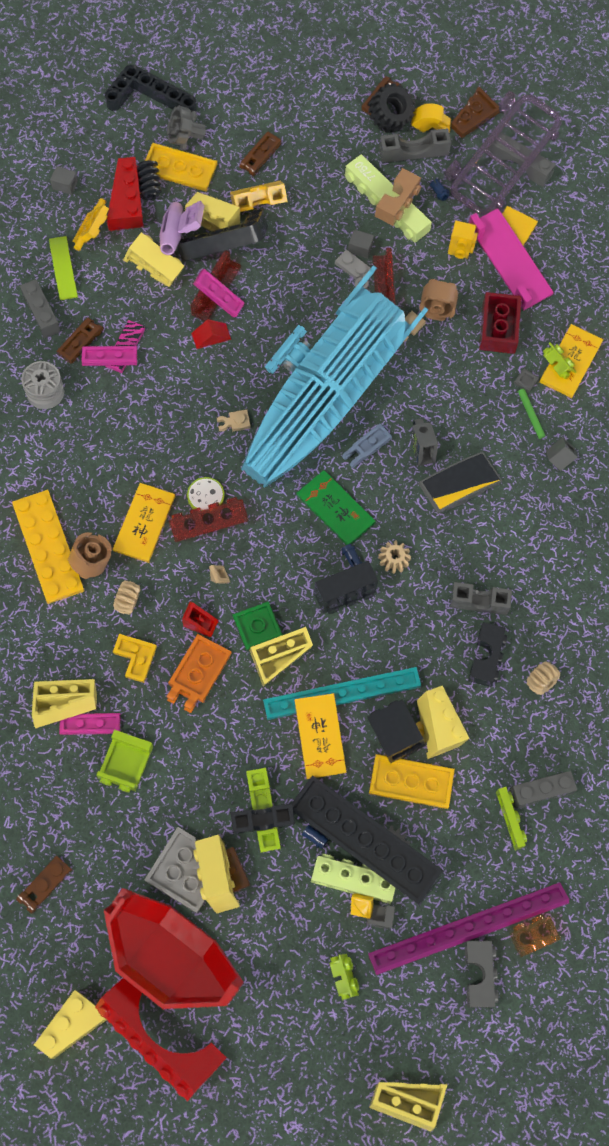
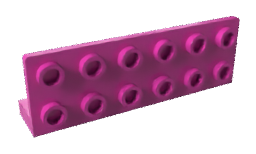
[469,209,553,311]

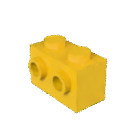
[448,220,478,259]

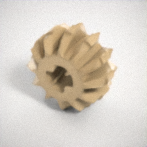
[378,541,411,574]
[113,580,140,615]
[527,662,560,695]

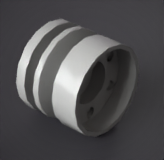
[21,361,65,409]

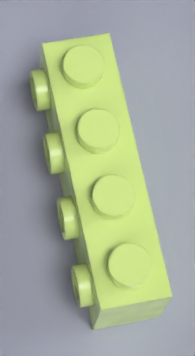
[311,854,395,904]

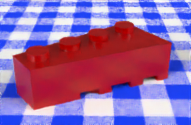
[107,157,144,231]

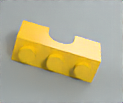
[230,181,287,212]

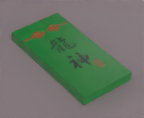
[297,470,375,545]

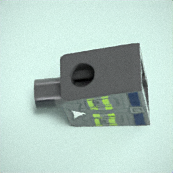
[411,419,438,466]

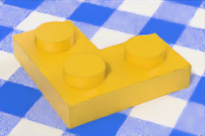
[113,634,157,683]

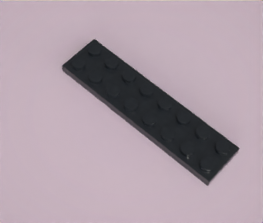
[291,775,444,906]

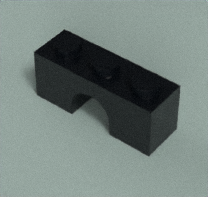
[468,622,508,687]
[230,804,295,835]

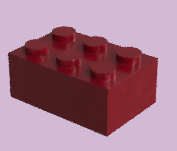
[479,292,521,354]

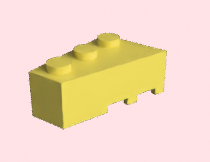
[185,192,240,231]
[123,232,184,287]
[249,627,313,687]
[32,679,97,728]
[417,686,470,759]
[193,835,240,914]
[34,990,107,1059]
[369,1082,447,1132]

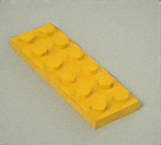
[12,490,84,604]

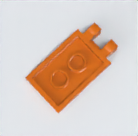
[167,634,232,713]

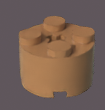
[419,279,458,321]
[68,532,112,579]

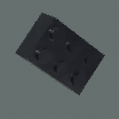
[314,560,378,614]

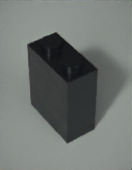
[367,699,426,764]

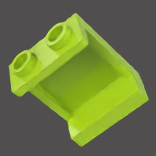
[96,730,153,793]

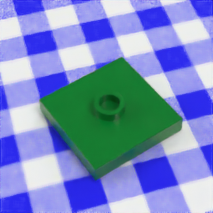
[232,601,283,651]

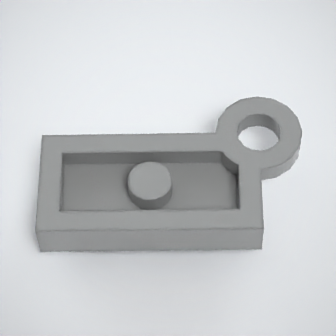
[335,249,371,289]

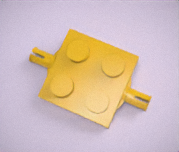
[73,198,109,251]

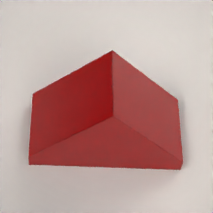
[191,319,231,349]
[182,602,219,637]

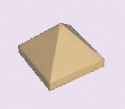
[209,565,230,583]

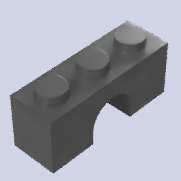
[20,279,61,339]
[450,582,512,615]
[510,771,577,809]
[464,941,498,1008]

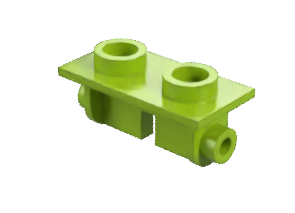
[543,342,576,379]
[329,954,359,1000]

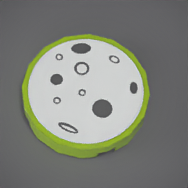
[187,477,225,514]

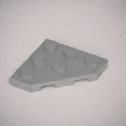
[145,827,205,913]

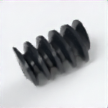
[137,160,162,200]

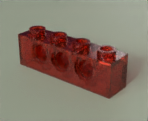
[168,497,248,542]

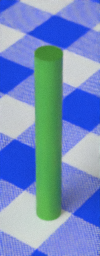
[518,389,545,439]

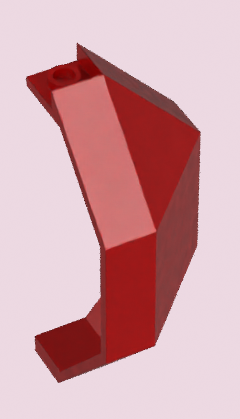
[103,888,244,1009]

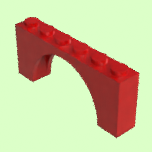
[95,978,227,1101]

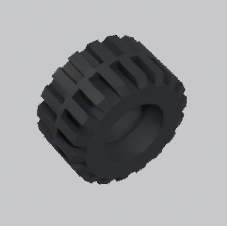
[368,83,415,133]

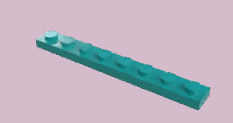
[263,667,421,720]

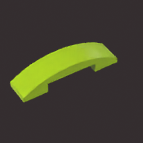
[49,236,78,301]
[246,768,281,852]

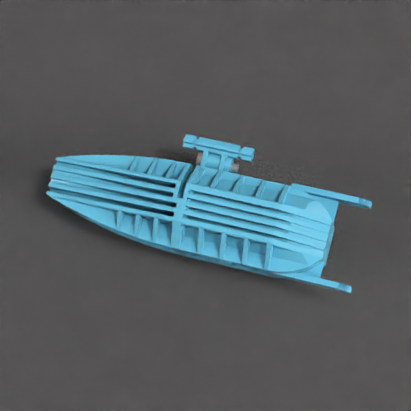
[241,265,429,488]

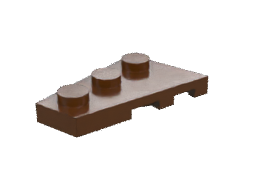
[451,86,501,138]

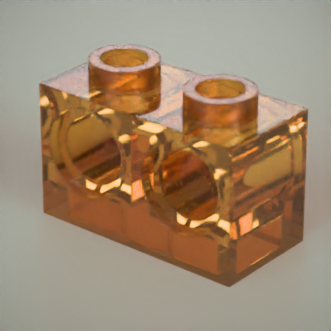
[510,914,561,958]

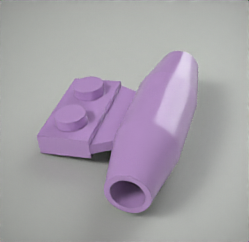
[159,200,205,255]

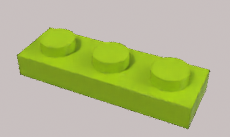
[496,787,527,850]

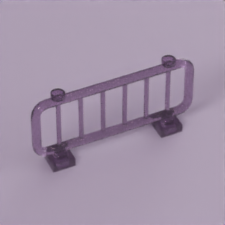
[444,90,562,216]

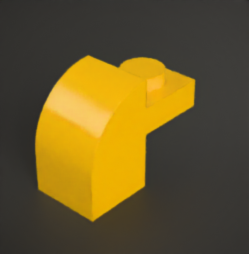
[411,104,451,132]

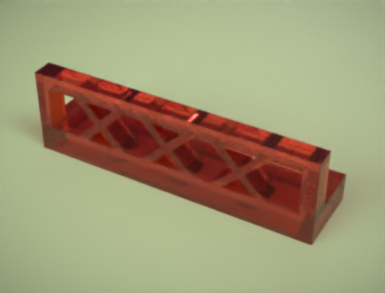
[372,248,396,305]
[190,250,241,321]

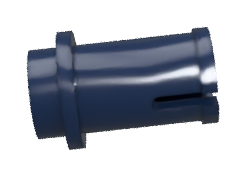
[430,179,450,201]
[341,544,362,567]
[302,825,329,849]

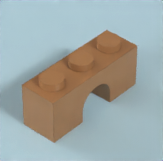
[375,168,421,226]

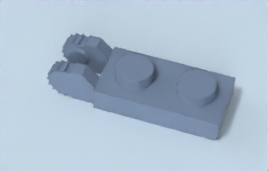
[342,424,392,468]

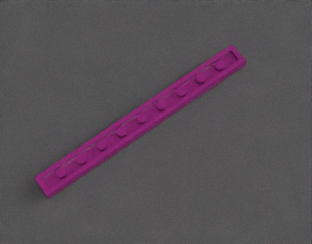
[368,883,569,975]

